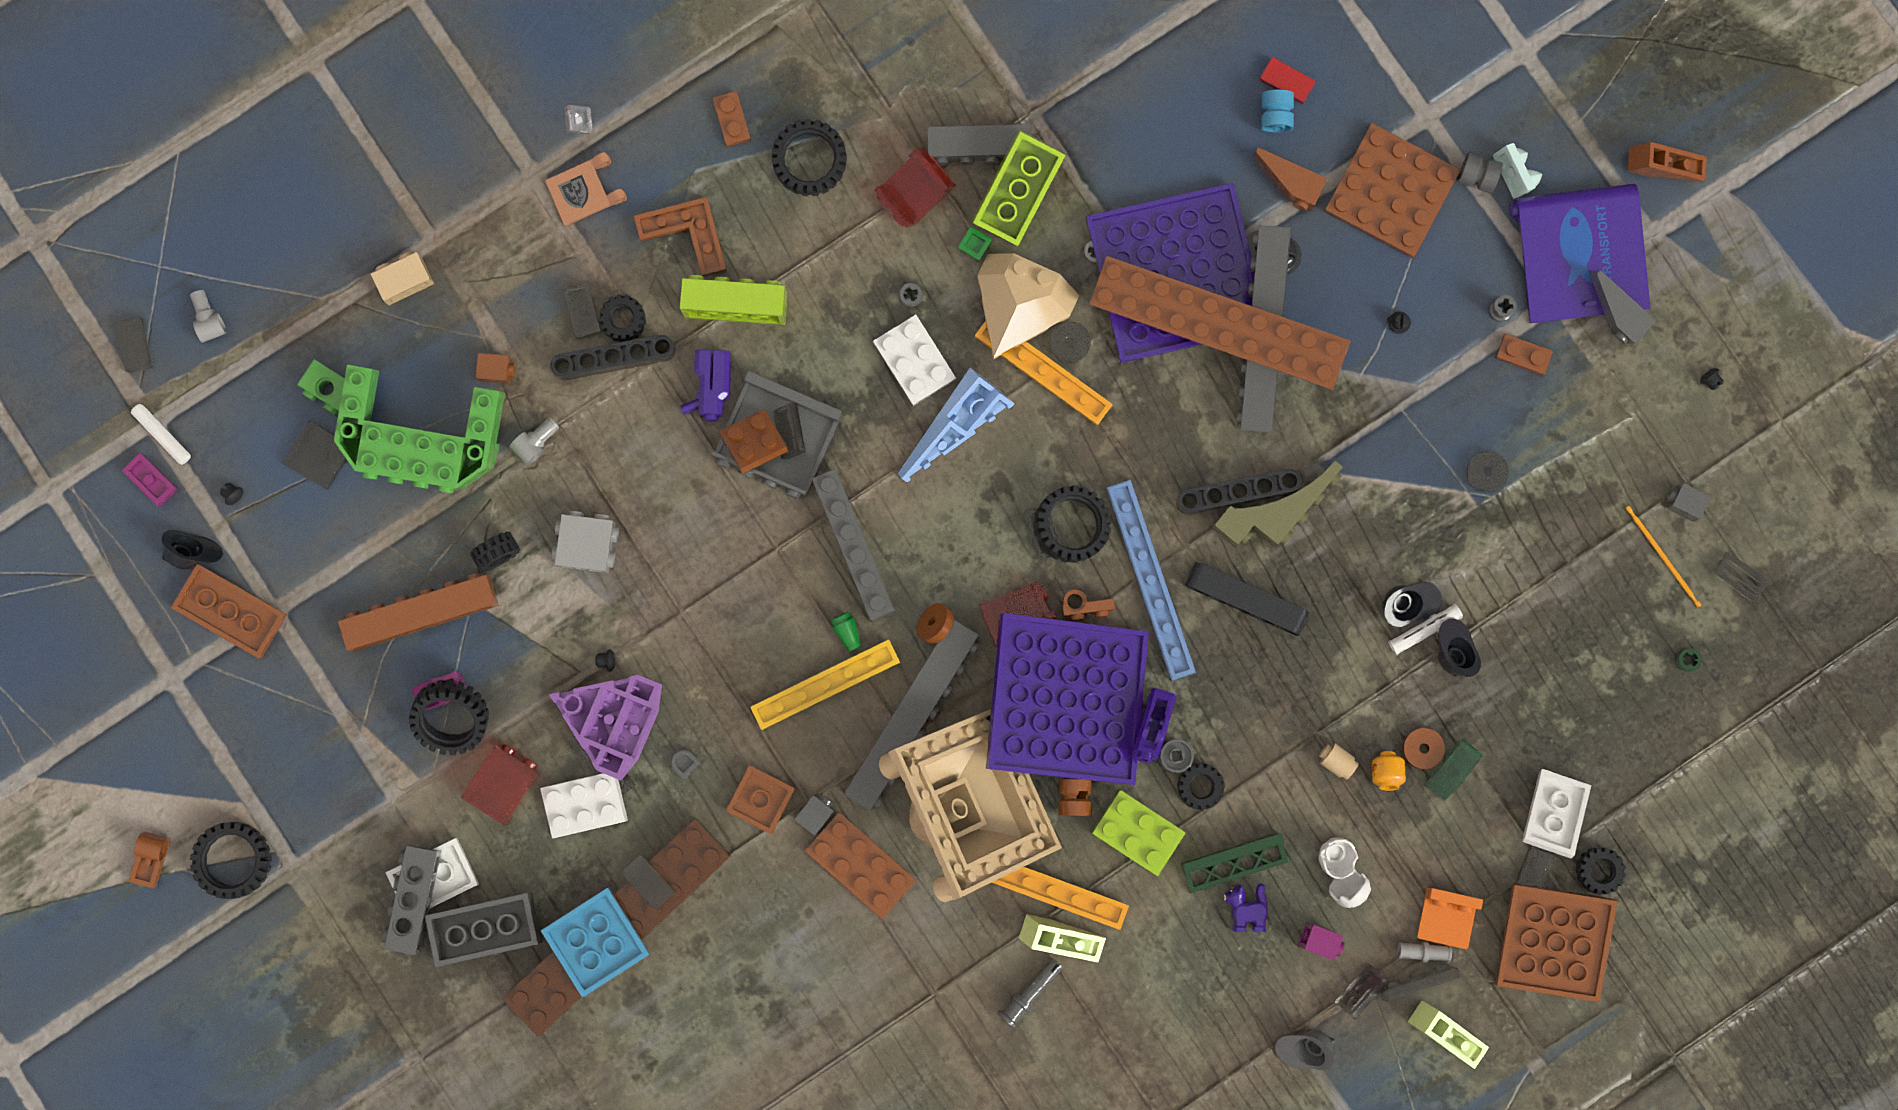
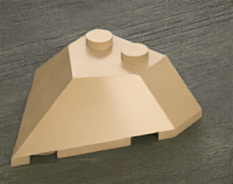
[977,253,1079,360]

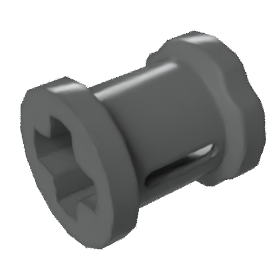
[1489,295,1517,322]

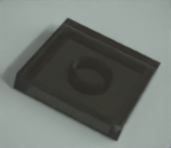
[283,420,347,490]

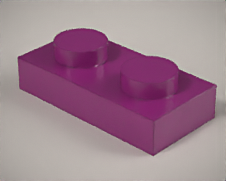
[122,453,178,507]

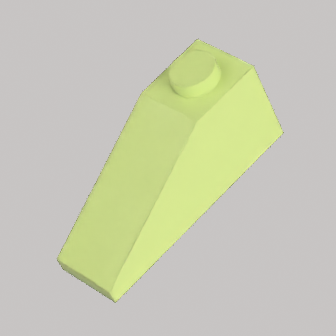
[1019,914,1106,962]
[1408,1001,1489,1069]

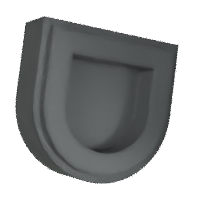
[671,750,702,781]

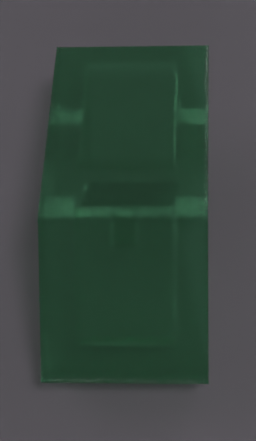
[1425,739,1483,801]

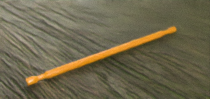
[1625,506,1701,608]

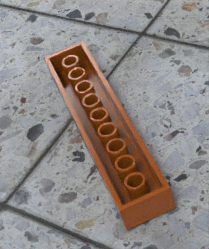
[1090,256,1351,390]

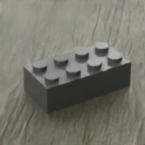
[425,892,542,967]

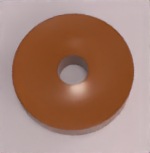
[917,603,954,644]
[1402,728,1445,769]

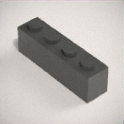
[928,124,1029,166]

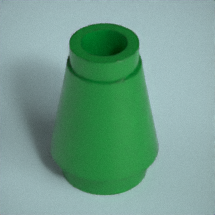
[831,612,861,651]

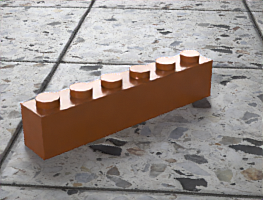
[338,572,499,652]

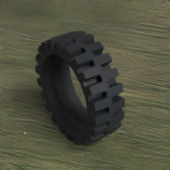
[772,119,847,196]
[1033,485,1112,563]
[409,680,489,756]
[190,822,272,899]

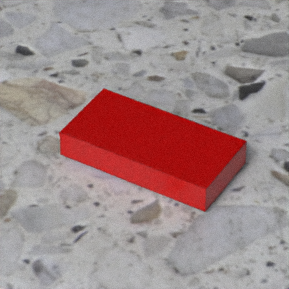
[1259,57,1316,105]

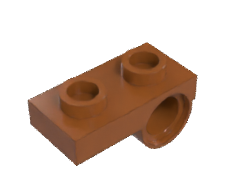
[1062,590,1115,621]
[128,831,171,889]

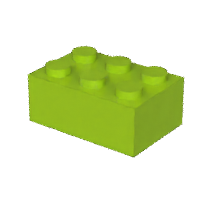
[1091,790,1186,876]

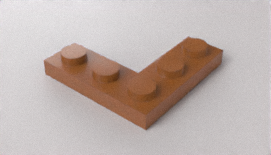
[634,197,727,277]

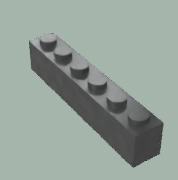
[812,469,895,622]

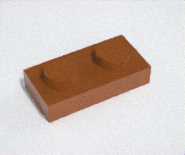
[713,91,751,147]
[1495,333,1553,376]

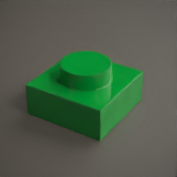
[958,226,992,262]

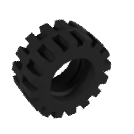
[599,294,646,342]
[470,531,520,572]
[1177,763,1225,810]
[1576,848,1626,894]

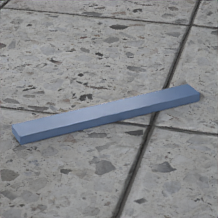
[1106,480,1196,681]

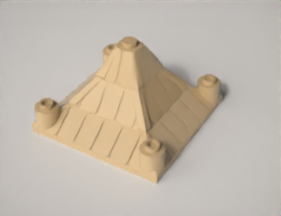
[879,709,1062,902]

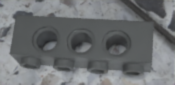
[382,845,442,955]

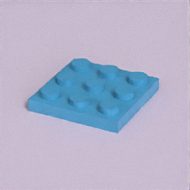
[541,887,650,998]

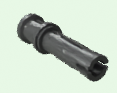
[997,958,1064,1029]

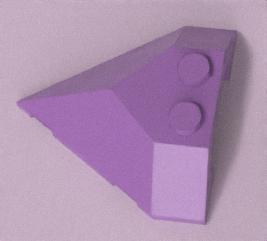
[549,675,662,780]

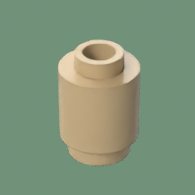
[1319,743,1359,780]

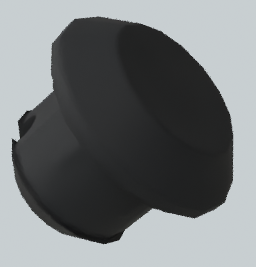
[1388,311,1411,334]
[1700,368,1723,390]
[220,483,243,505]
[595,649,615,672]

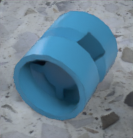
[1261,90,1294,133]

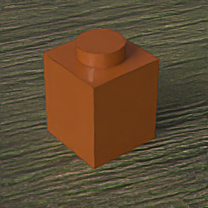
[476,353,516,385]

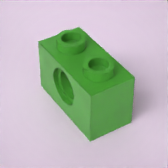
[297,359,345,415]

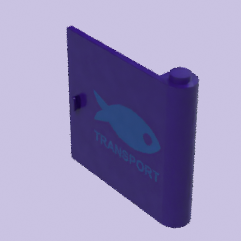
[1509,183,1651,324]

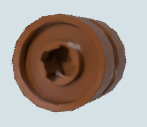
[1058,779,1092,816]

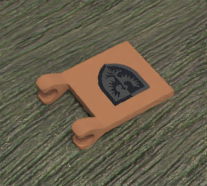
[545,152,627,227]

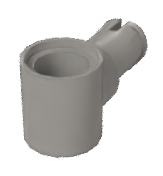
[190,290,227,343]
[509,417,559,466]

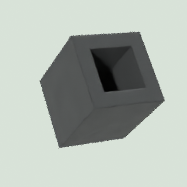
[1666,483,1711,522]
[794,794,834,835]

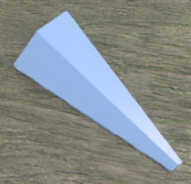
[898,368,1014,482]

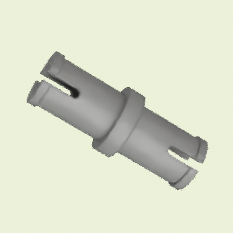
[1397,942,1452,963]

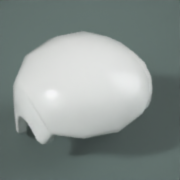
[1318,837,1358,879]
[1329,871,1371,908]

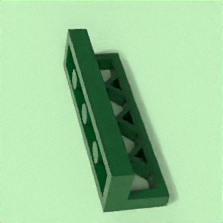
[1181,833,1288,893]

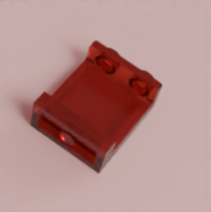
[874,147,956,228]
[979,582,1057,649]
[461,743,541,825]

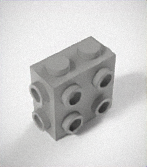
[552,511,619,573]

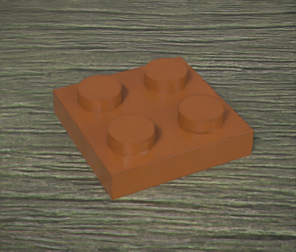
[719,409,788,474]
[726,765,796,835]

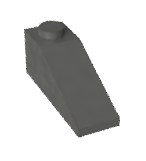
[1589,270,1656,344]

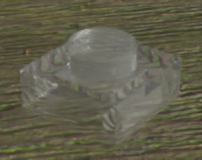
[564,105,593,135]

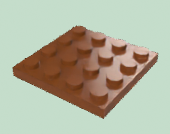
[1324,123,1461,259]
[1495,883,1618,1002]

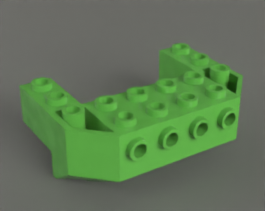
[334,365,505,493]

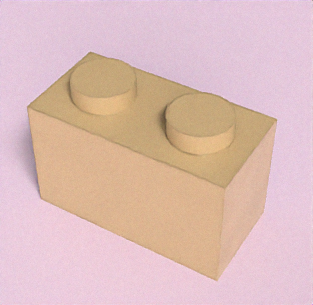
[371,252,434,306]

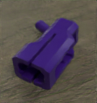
[680,350,731,422]
[1132,688,1177,763]

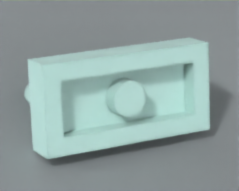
[1493,143,1542,199]

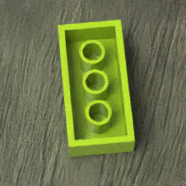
[972,129,1065,246]
[680,275,788,325]

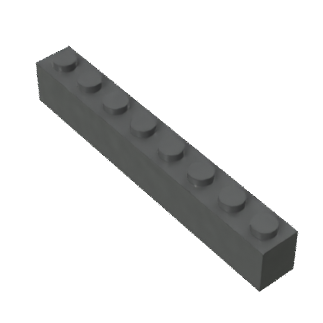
[1237,225,1291,433]
[844,620,980,811]

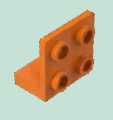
[1417,887,1483,949]

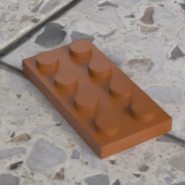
[171,564,287,659]
[805,812,916,919]

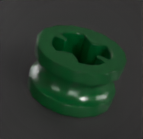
[1676,648,1702,672]

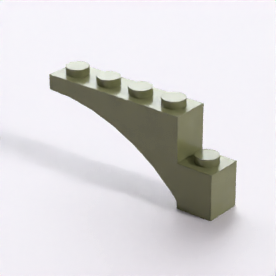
[1212,461,1343,547]

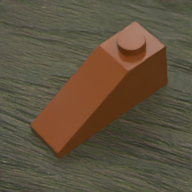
[1628,142,1707,182]
[1253,147,1327,211]

